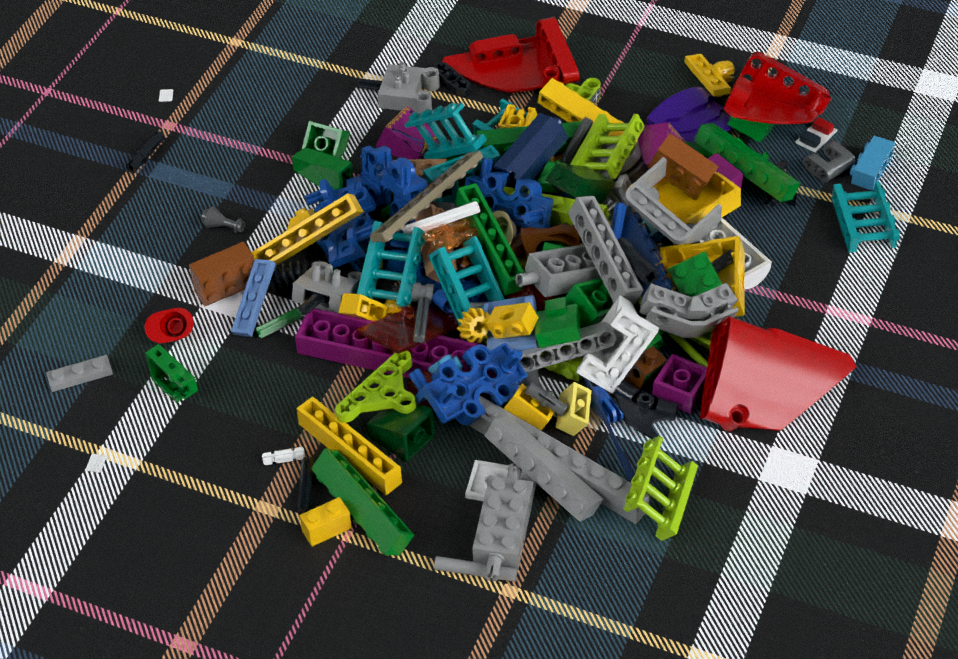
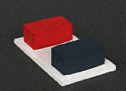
[795,117,838,153]

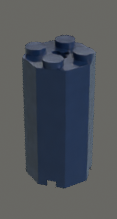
[491,113,568,188]

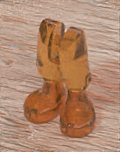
[423,218,479,251]

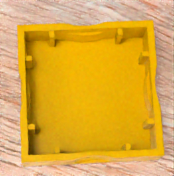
[629,172,741,225]
[660,236,745,317]

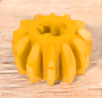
[457,307,491,343]

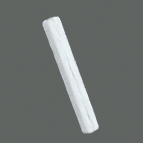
[402,201,480,234]

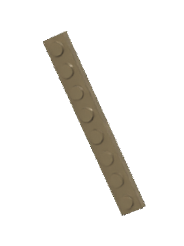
[369,151,483,243]

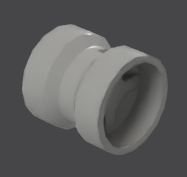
[411,282,434,304]

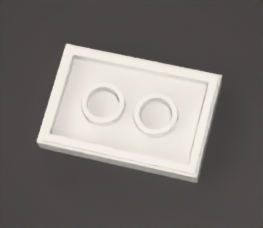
[465,460,537,501]

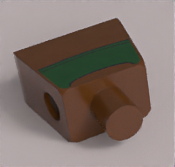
[622,346,667,390]

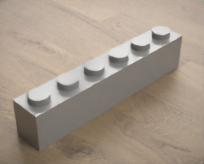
[484,415,604,522]

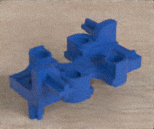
[346,146,428,217]
[455,157,554,252]
[304,179,376,272]
[409,343,528,426]

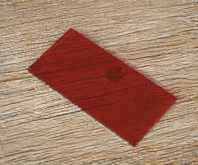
[356,301,459,354]

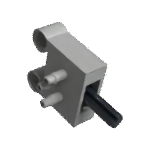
[357,62,439,113]
[292,261,362,315]

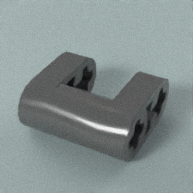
[803,141,856,182]

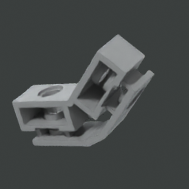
[639,283,739,338]

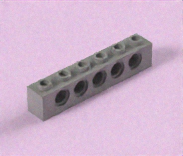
[568,196,644,306]

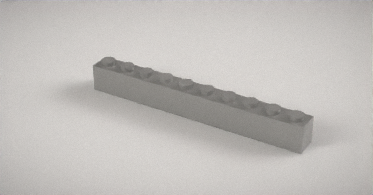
[466,395,650,524]

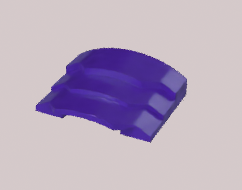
[647,87,732,143]

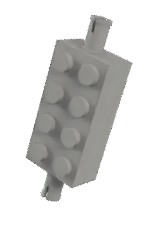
[516,244,601,297]
[472,463,534,581]

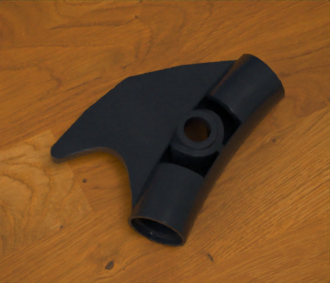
[614,381,679,439]

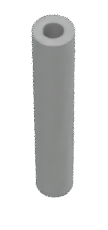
[434,556,518,582]

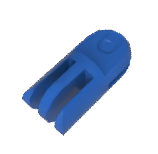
[590,386,624,424]

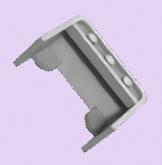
[625,157,722,245]

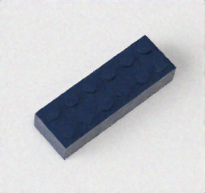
[609,206,674,309]

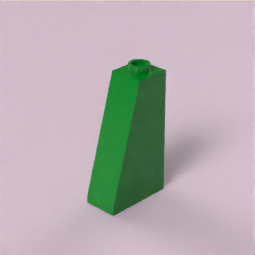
[292,147,353,190]

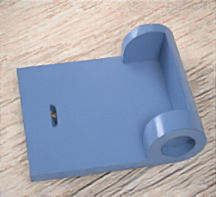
[481,295,537,351]

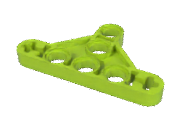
[335,350,416,423]

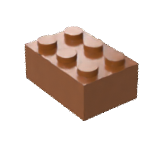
[648,133,719,200]
[189,242,255,307]

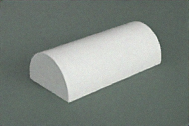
[693,218,772,289]

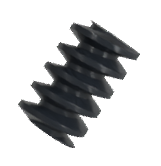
[269,259,310,291]

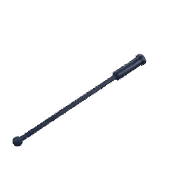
[583,377,635,483]

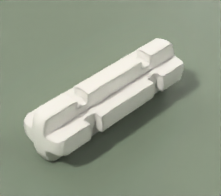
[262,447,305,465]

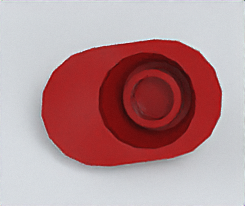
[145,308,194,343]

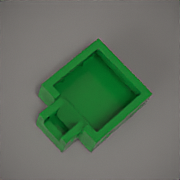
[535,297,581,348]
[145,344,198,403]

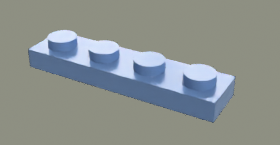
[231,259,276,337]

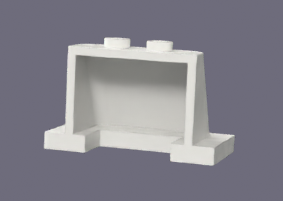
[576,295,659,394]

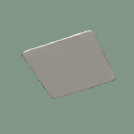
[159,89,173,102]
[85,454,107,473]

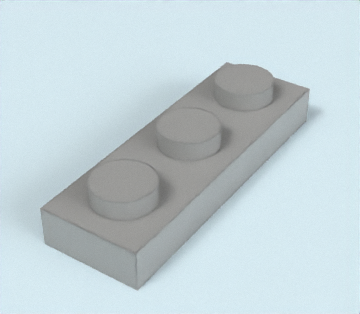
[46,355,113,392]

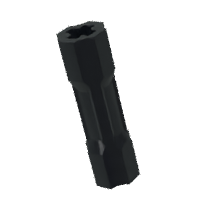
[618,238,659,285]

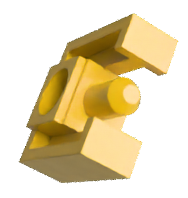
[498,104,537,129]

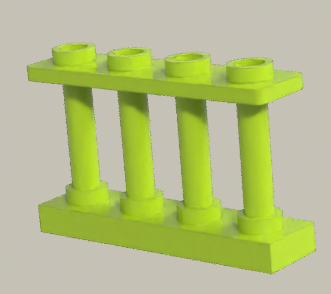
[570,114,644,179]
[623,436,698,541]

